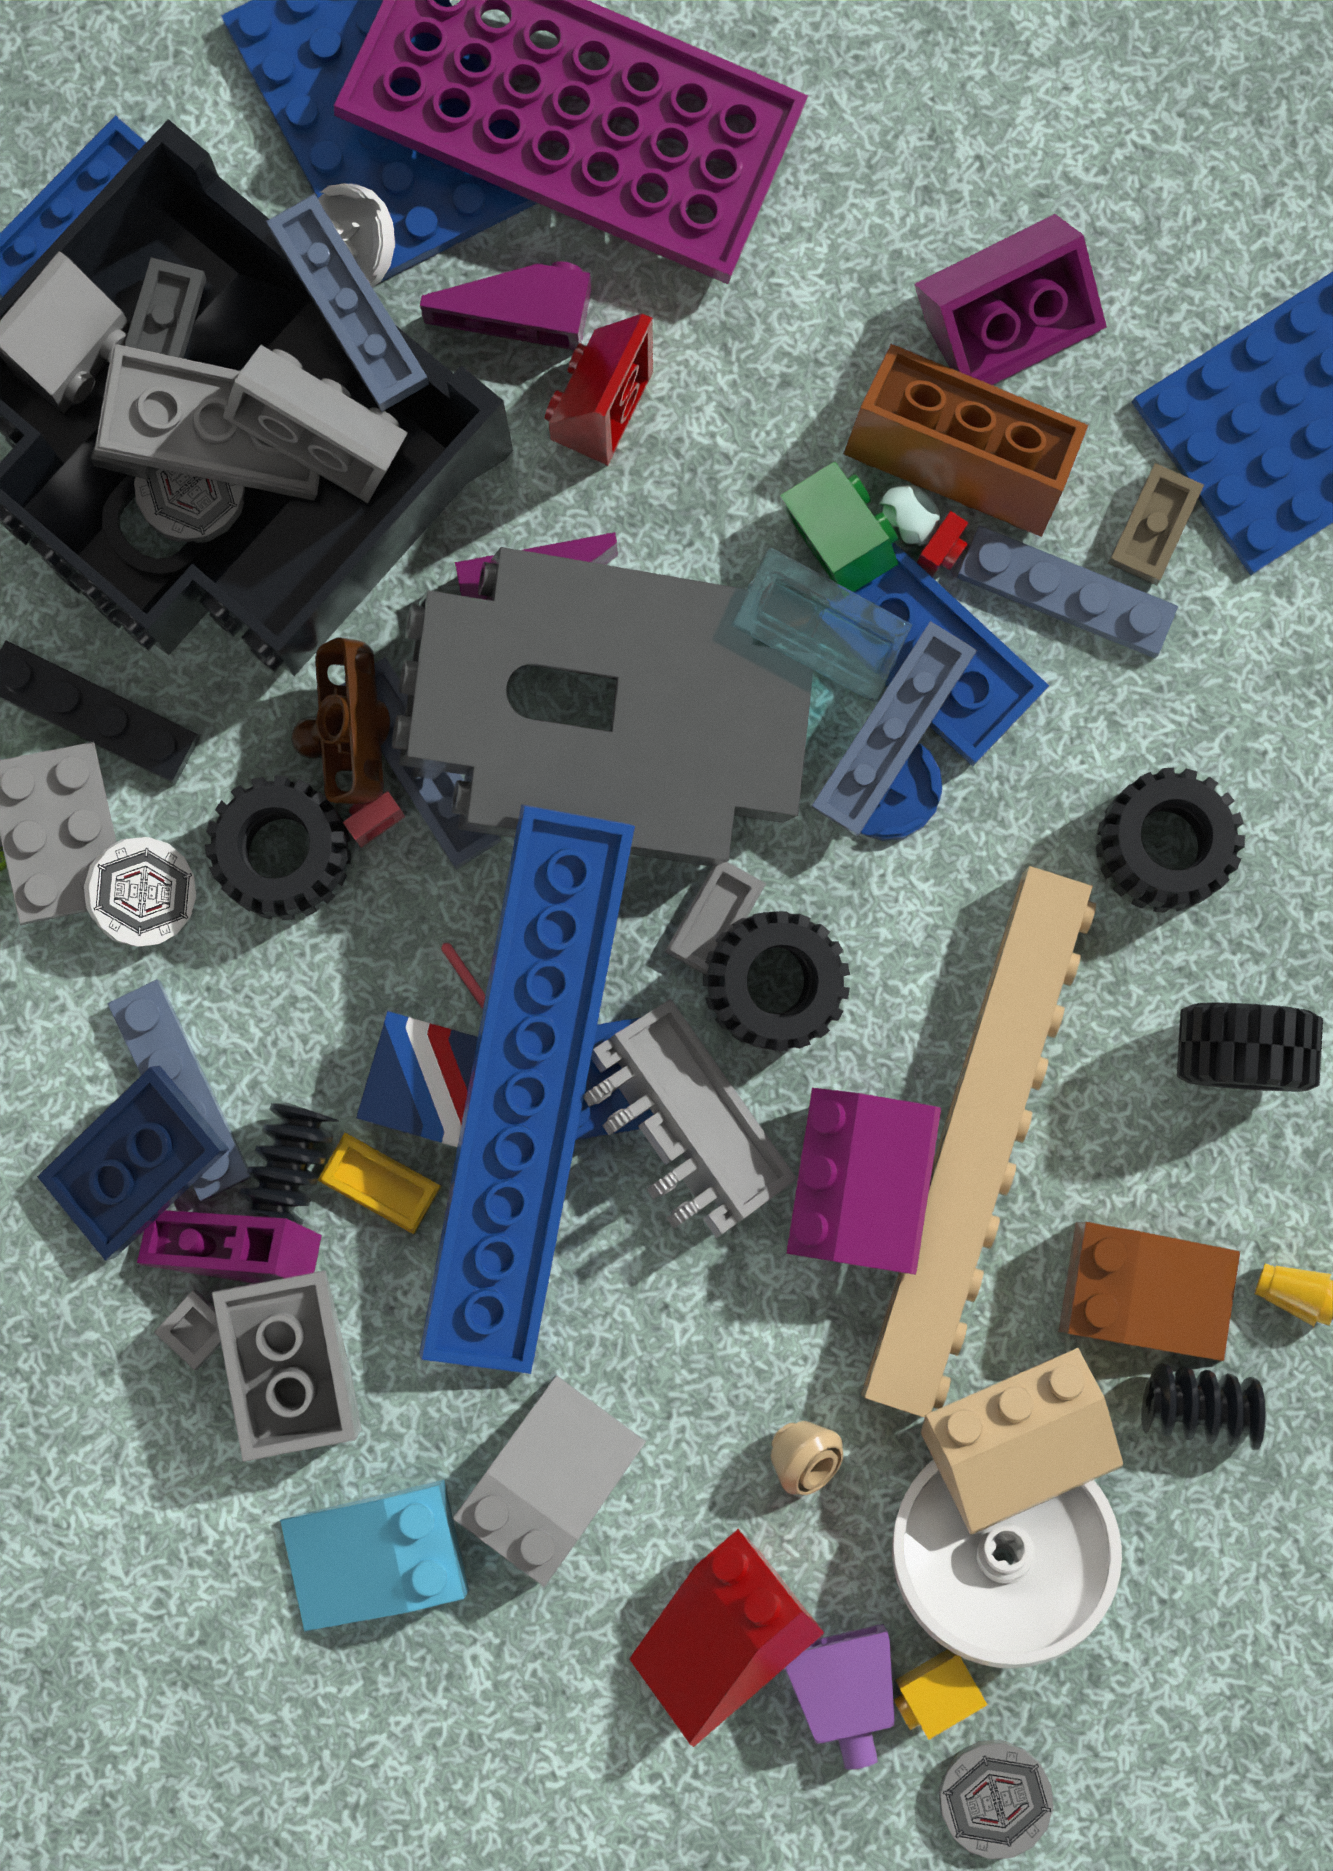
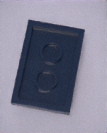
[37,1066,229,1261]

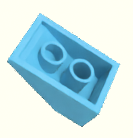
[280,1480,469,1631]

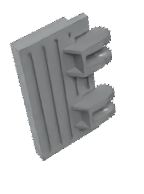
[583,999,797,1238]

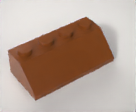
[843,344,1088,537]

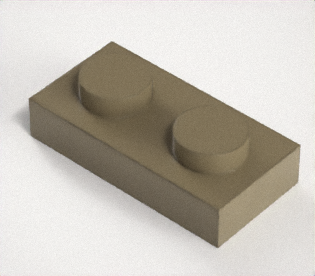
[1108,463,1204,586]

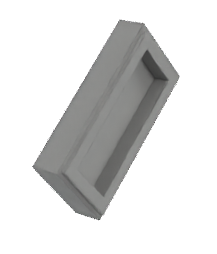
[665,862,766,974]

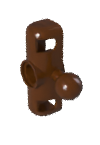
[291,637,390,804]

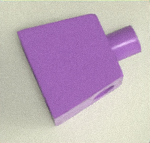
[785,1624,894,1770]

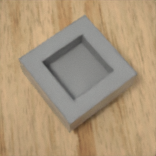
[154,1290,221,1370]

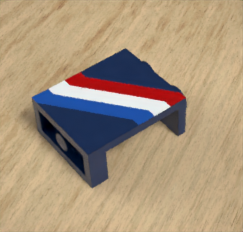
[356,1011,478,1147]

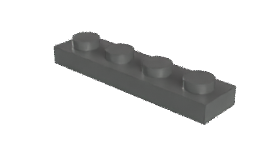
[91,258,206,480]

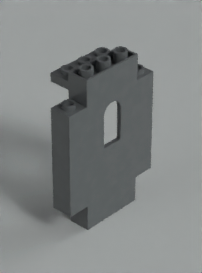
[392,547,815,867]

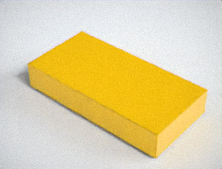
[318,1132,442,1234]

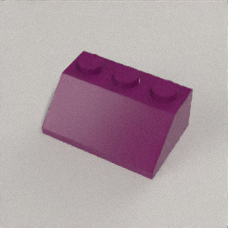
[914,214,1107,385]
[786,1088,941,1275]

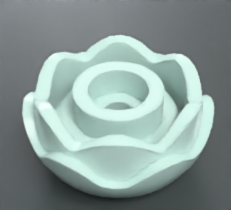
[879,485,940,547]

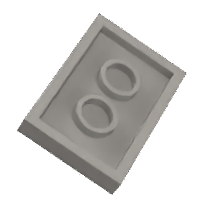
[0,742,116,926]

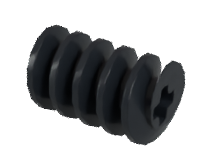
[239,1103,339,1226]
[1141,1363,1267,1451]

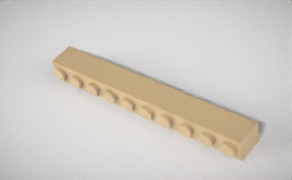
[861,866,1096,1418]

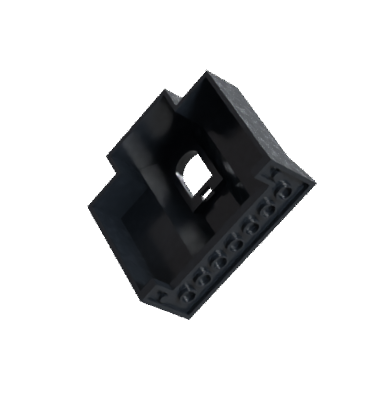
[0,119,513,677]

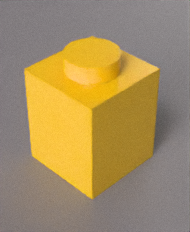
[893,1649,988,1740]

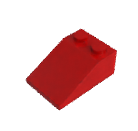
[544,313,653,466]
[629,1529,824,1747]

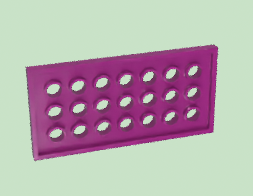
[334,0,808,284]

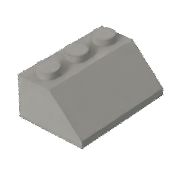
[223,345,408,503]

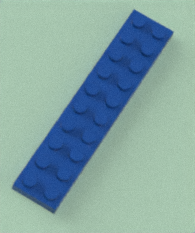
[419,804,635,1374]

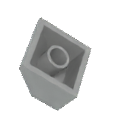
[0,251,130,414]

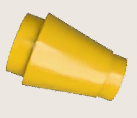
[1254,1263,1333,1327]

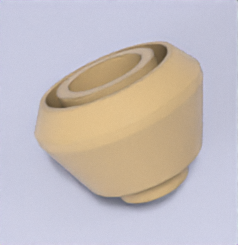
[771,1421,843,1495]

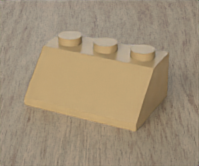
[921,1348,1124,1535]

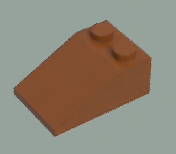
[1058,1222,1240,1361]

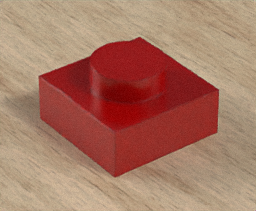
[917,511,969,578]

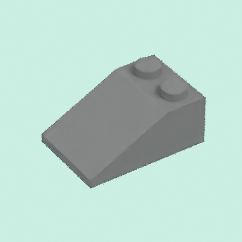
[212,1270,362,1462]
[452,1375,646,1587]

